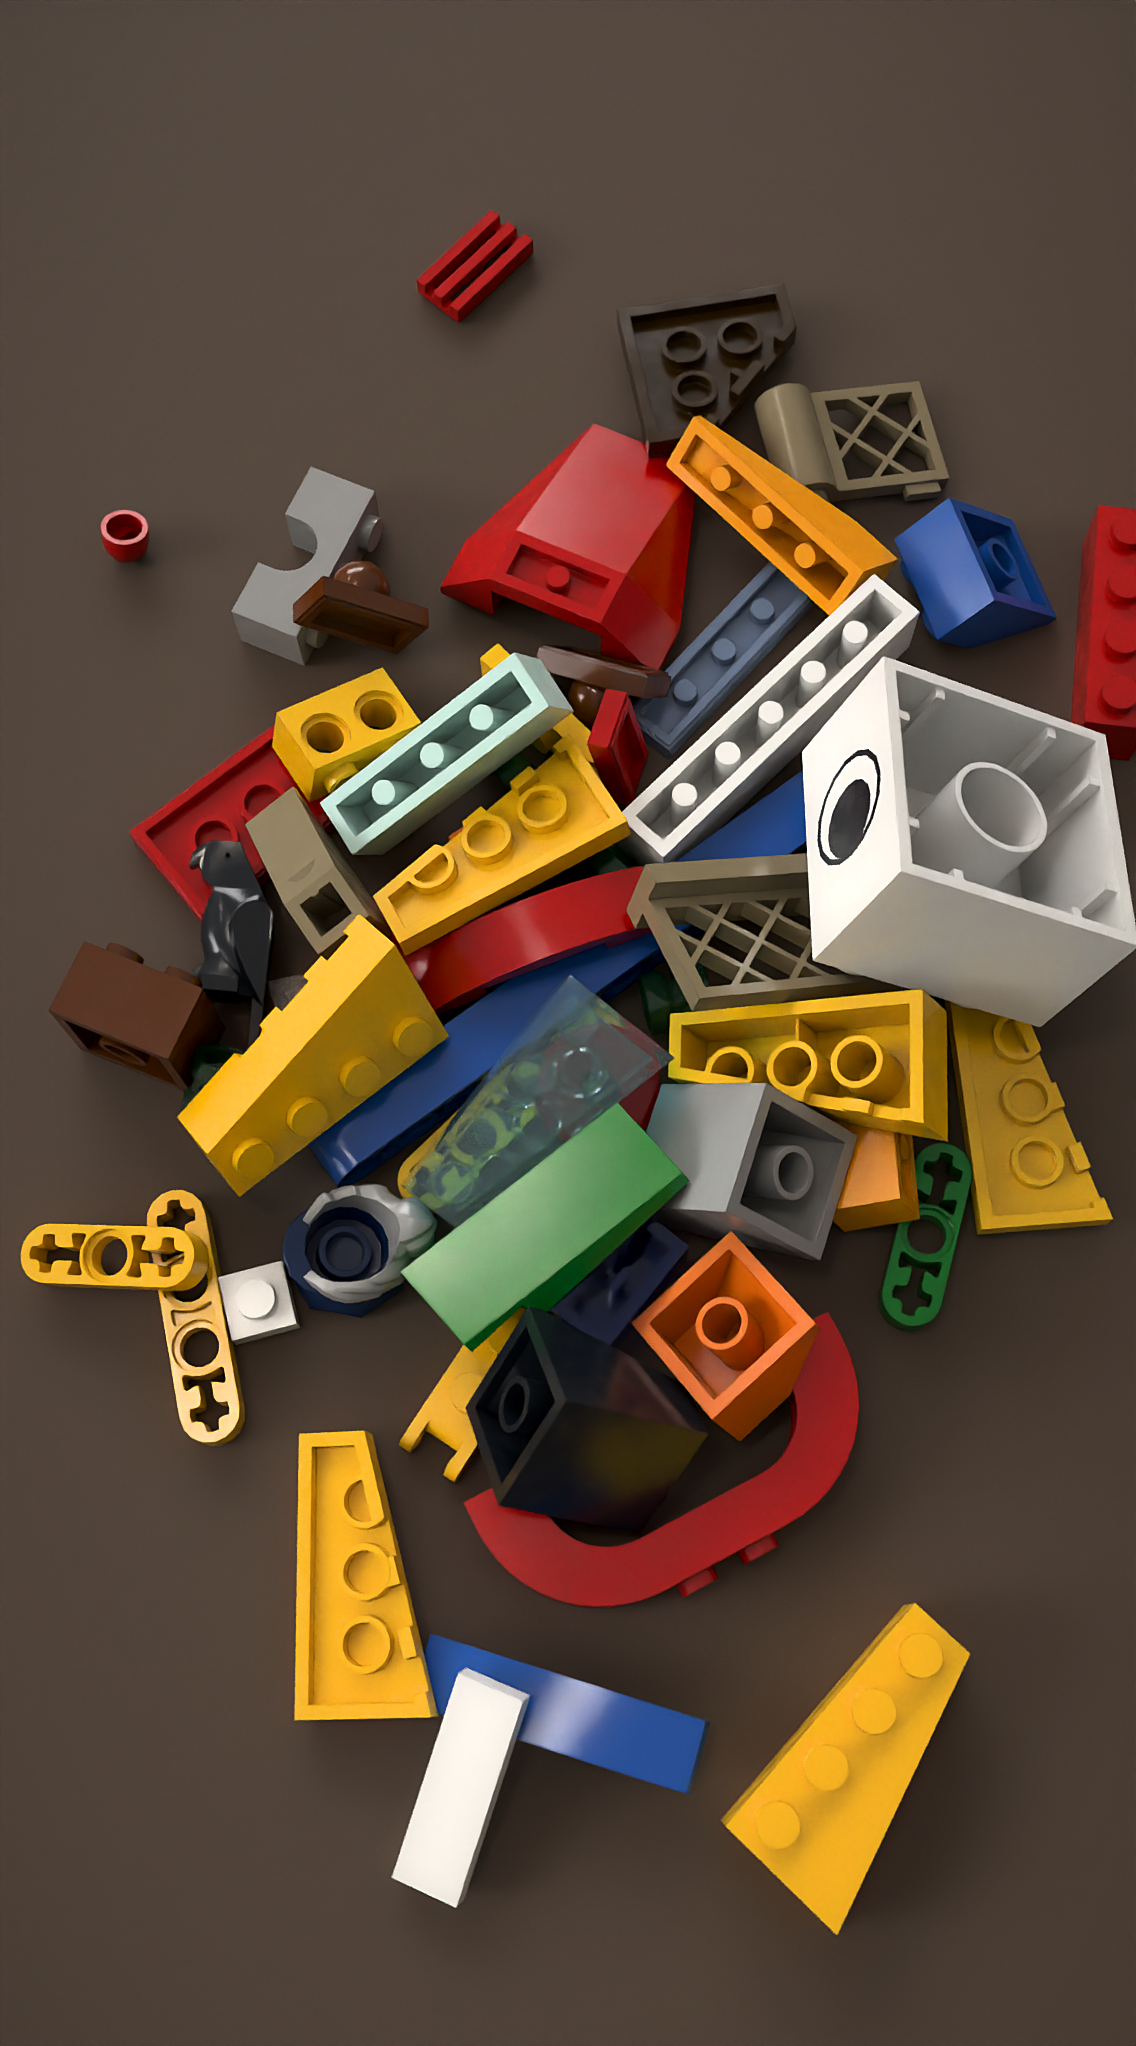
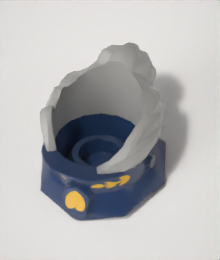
[282,1183,437,1318]

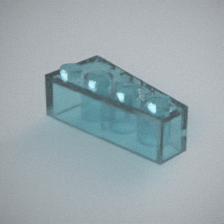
[400,975,675,1228]

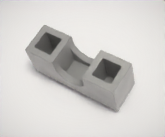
[231,467,384,666]

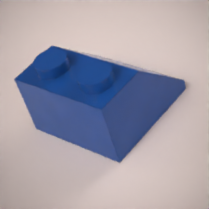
[894,498,1057,649]

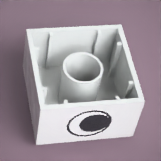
[802,656,1136,1027]

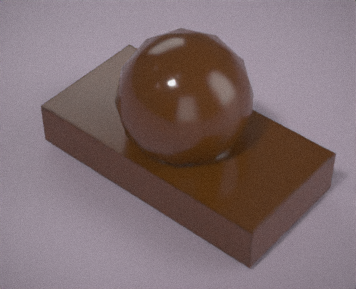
[293,560,429,654]
[537,645,672,730]

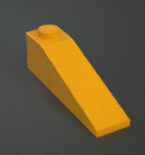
[666,415,898,616]
[832,991,920,1232]

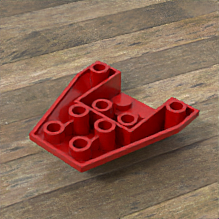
[440,423,696,670]

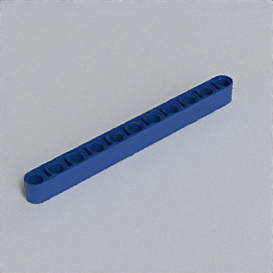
[307,770,807,1188]

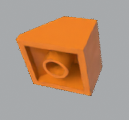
[631,1231,820,1442]

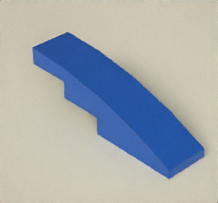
[424,1633,710,1795]

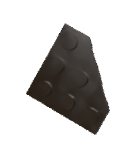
[617,284,796,458]

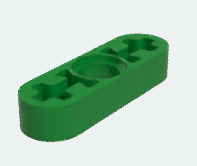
[878,1143,972,1331]

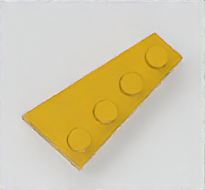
[373,733,631,956]
[944,999,1113,1235]
[295,1431,439,1720]

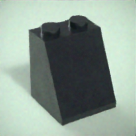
[465,1306,709,1534]

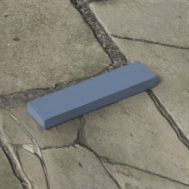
[632,561,816,760]

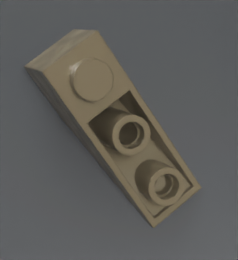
[245,787,393,960]

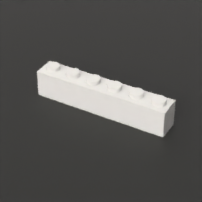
[617,574,920,866]

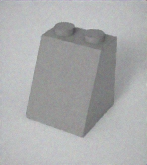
[646,1083,858,1261]

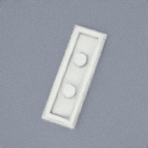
[392,1668,530,1908]

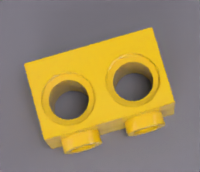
[272,667,421,803]

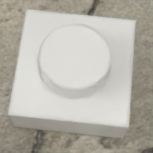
[218,1260,300,1345]

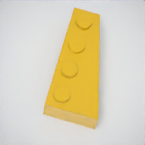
[177,914,449,1197]
[668,989,948,1142]
[721,1603,970,1935]

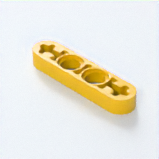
[147,1190,245,1446]

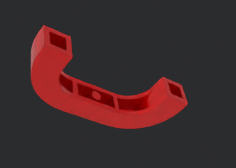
[464,1312,859,1609]

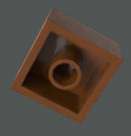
[48,941,226,1095]

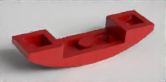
[407,866,652,1015]

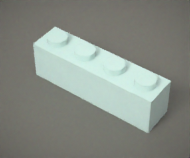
[320,652,574,855]

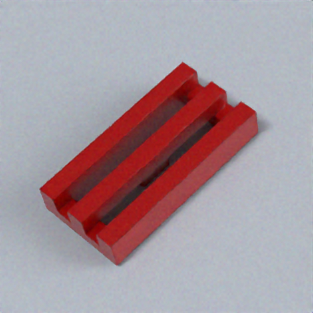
[416,209,534,323]

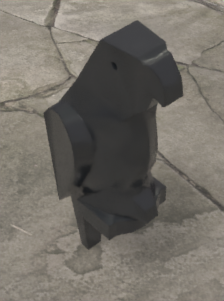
[189,840,275,1050]

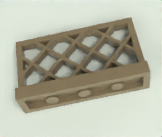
[626,853,909,1012]

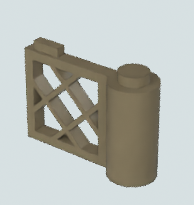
[754,381,950,504]

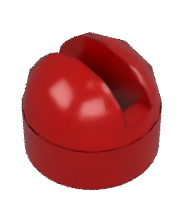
[100,510,150,563]

